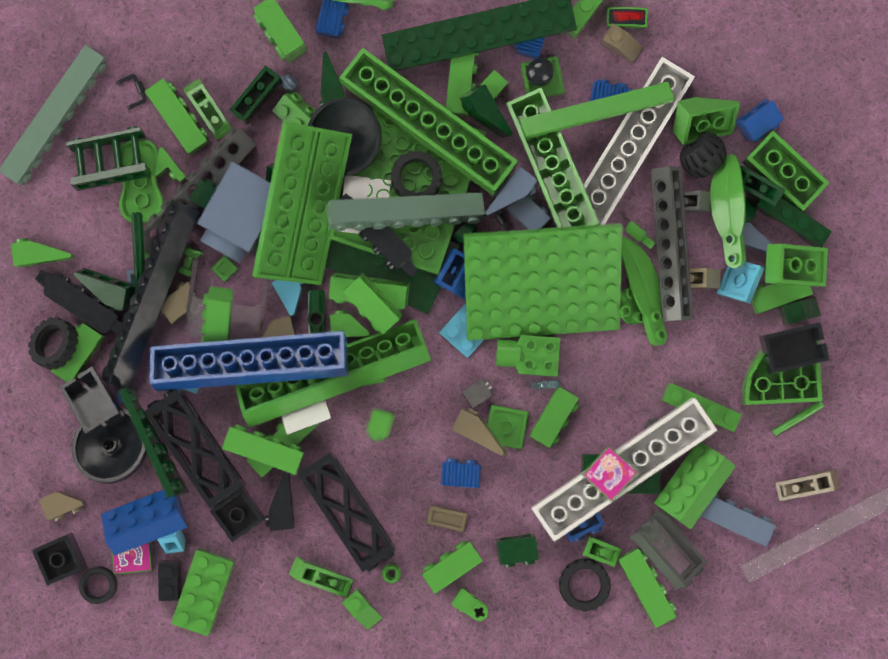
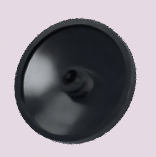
[308,98,382,176]
[72,408,147,484]

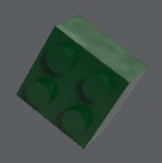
[496,534,539,568]

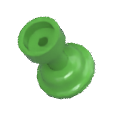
[177,246,204,277]

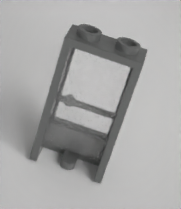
[629,509,707,590]

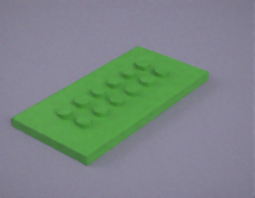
[252,121,352,285]

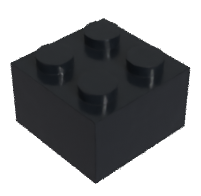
[210,487,265,542]
[32,533,88,586]

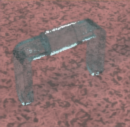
[530,381,559,389]

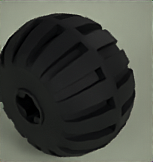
[679,132,727,178]

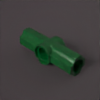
[307,290,326,334]

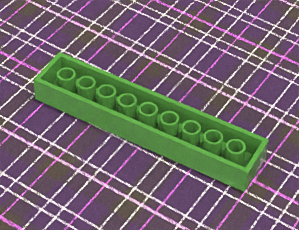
[339,48,518,196]
[235,319,431,428]

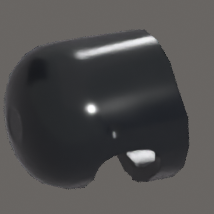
[526,58,554,88]

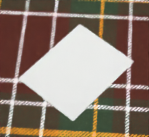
[340,175,391,234]
[282,400,331,434]

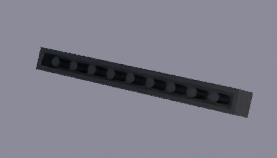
[101,200,199,388]

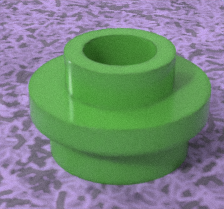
[382,564,401,583]

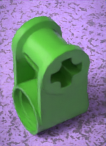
[451,588,488,621]

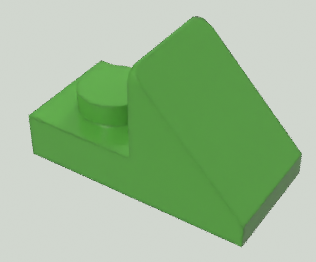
[156,147,187,184]
[583,537,621,567]

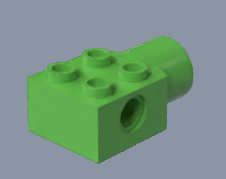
[496,335,560,377]

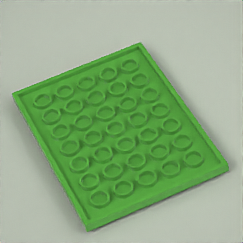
[329,108,486,275]
[464,223,622,341]

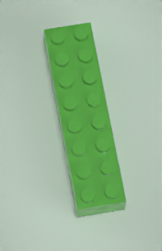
[506,87,600,228]

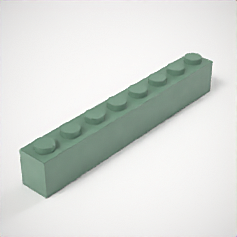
[0,45,107,185]
[326,193,485,231]

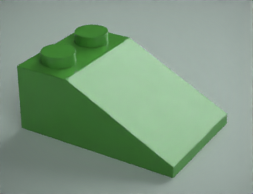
[673,97,740,145]
[765,244,828,287]

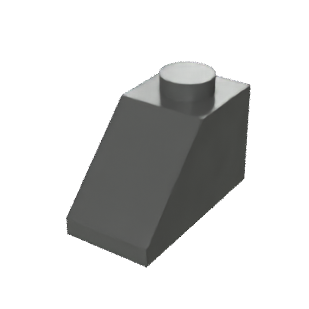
[683,190,712,213]

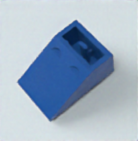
[433,249,466,301]

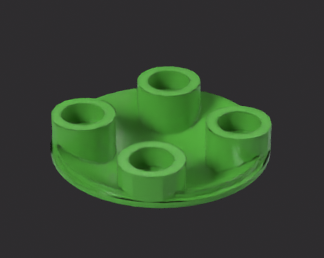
[618,287,643,325]

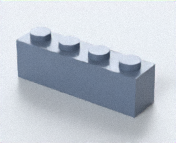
[488,177,550,230]
[701,494,776,547]

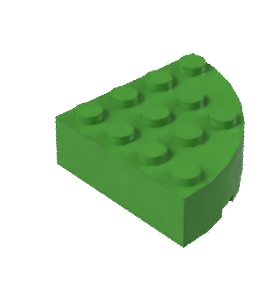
[741,341,822,405]

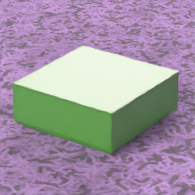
[211,255,238,282]

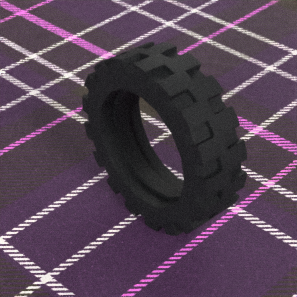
[391,150,442,197]
[28,317,79,370]
[559,559,611,612]

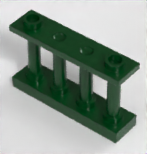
[66,126,151,191]

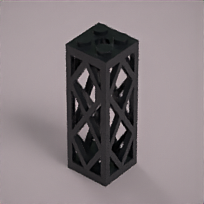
[145,390,246,509]
[298,451,396,572]

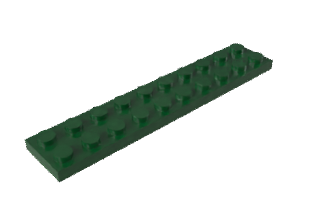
[381,0,577,72]

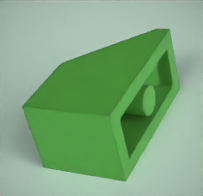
[330,310,370,338]
[342,588,383,630]

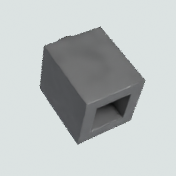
[462,379,493,408]

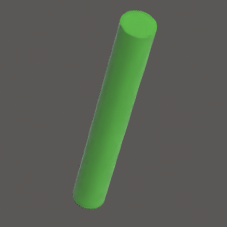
[771,401,824,437]

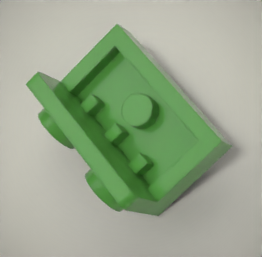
[272,91,316,126]

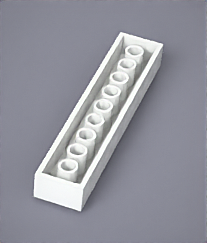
[584,57,695,225]
[531,398,717,541]

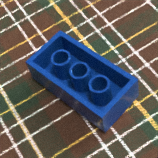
[101,489,187,556]

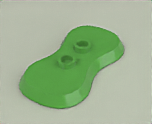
[119,139,164,223]

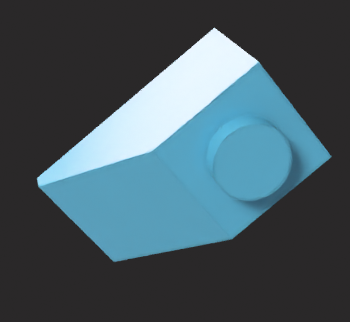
[272,280,303,317]

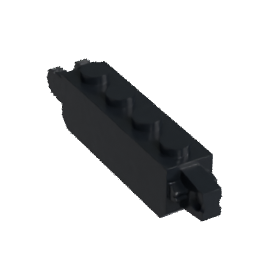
[339,193,417,278]
[35,270,123,334]

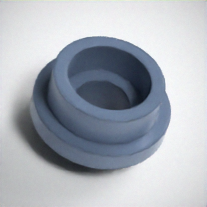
[281,73,298,92]

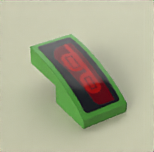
[607,7,648,29]

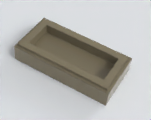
[426,505,468,532]

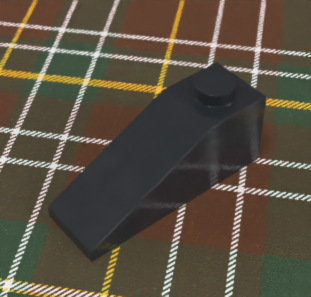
[265,471,295,531]

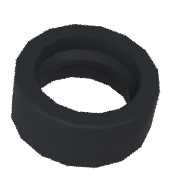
[78,566,118,604]

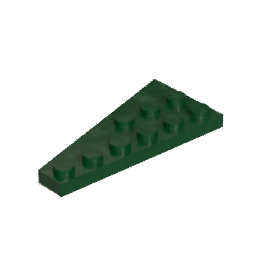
[119,388,189,498]

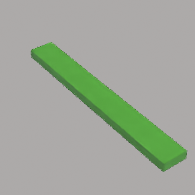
[520,82,674,139]

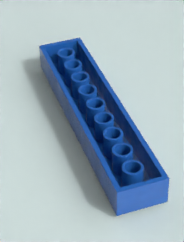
[150,331,348,391]

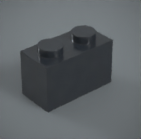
[158,560,181,601]

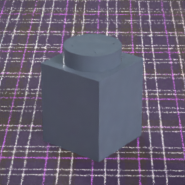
[198,162,271,264]

